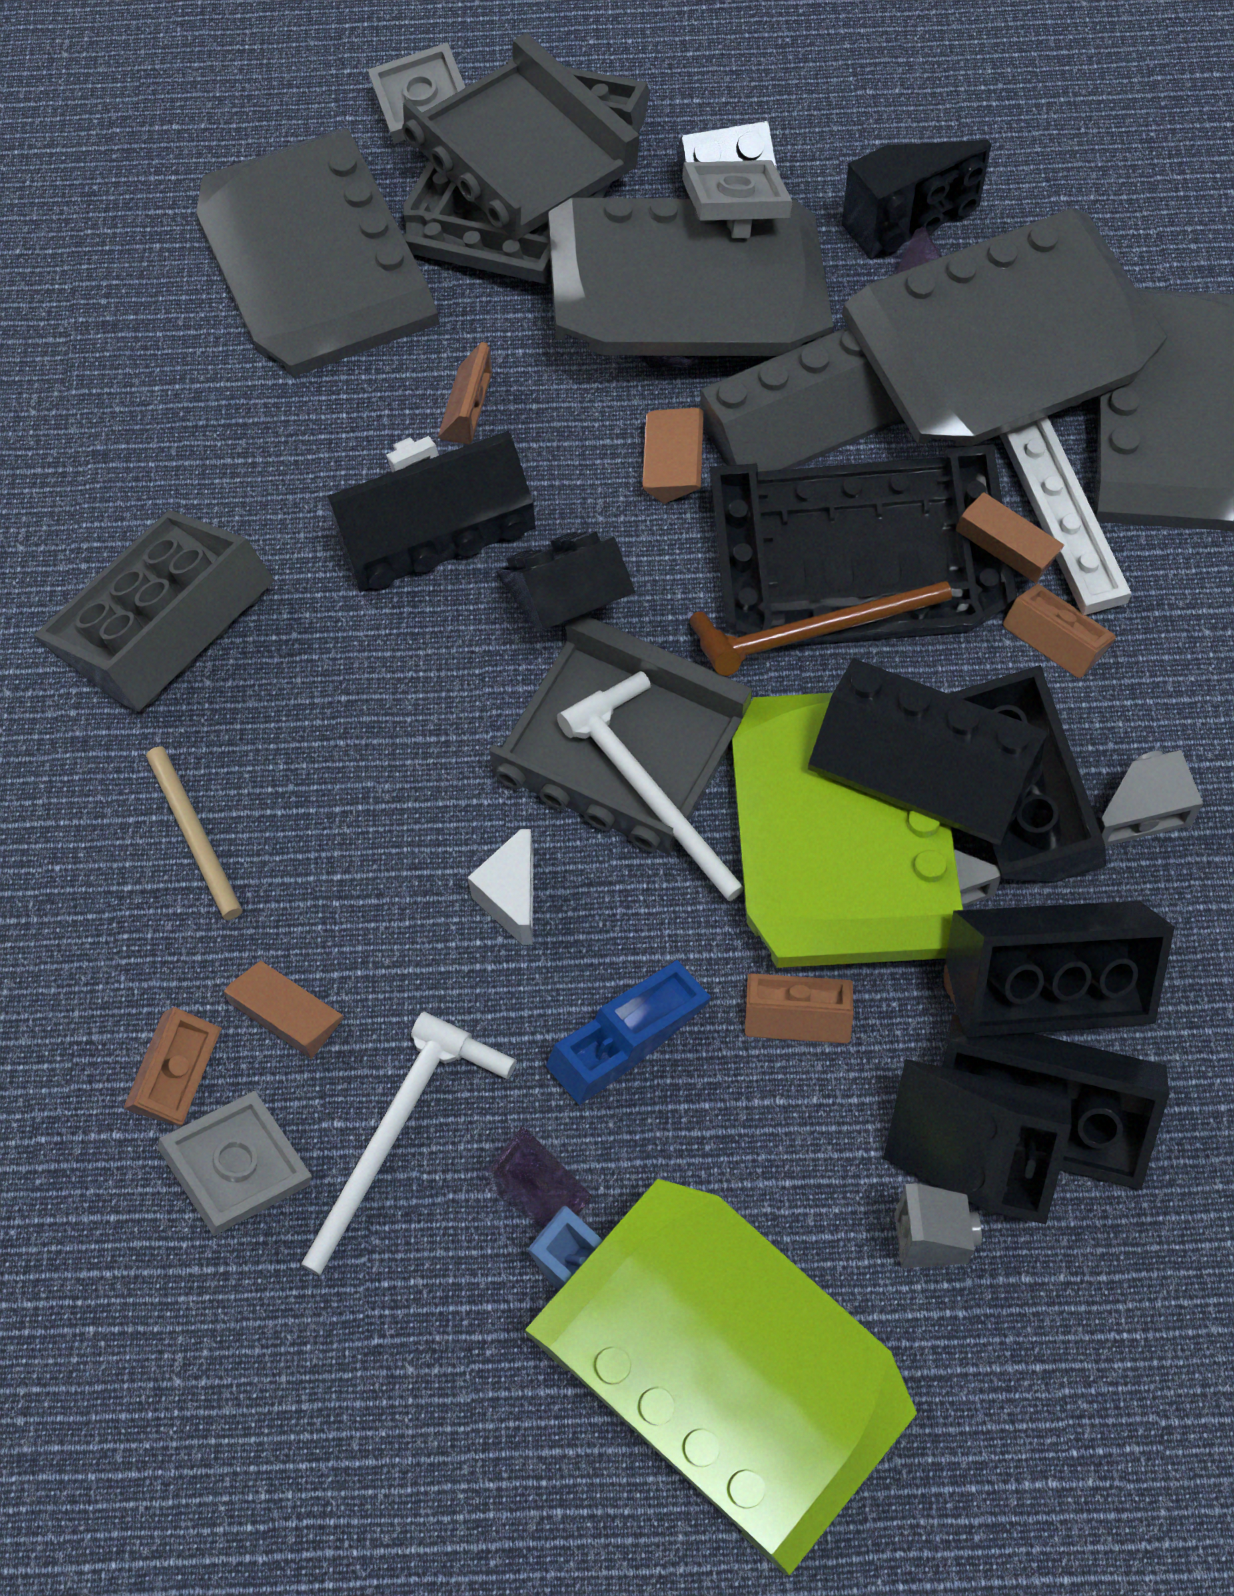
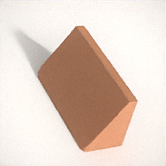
[438,342,493,444]
[642,408,704,504]
[956,492,1064,584]
[1003,584,1116,678]
[224,961,344,1059]
[745,973,853,1043]
[124,1007,221,1126]

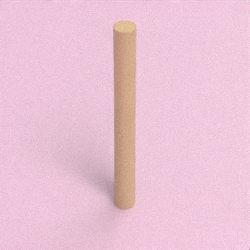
[146,747,242,920]

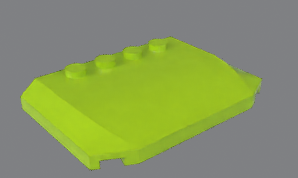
[732,693,963,968]
[524,1179,917,1575]

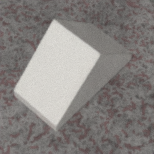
[468,829,534,945]

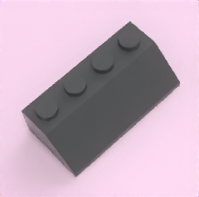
[700,326,903,472]

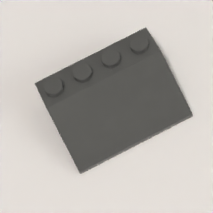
[34,510,275,712]

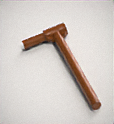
[690,581,952,676]

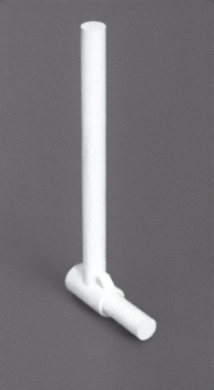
[557,671,744,901]
[301,1012,517,1275]

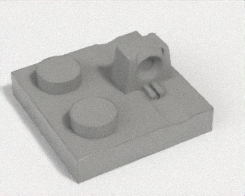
[368,42,465,144]
[682,160,792,238]
[158,1091,312,1236]

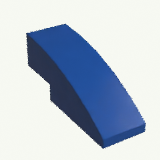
[546,960,712,1106]

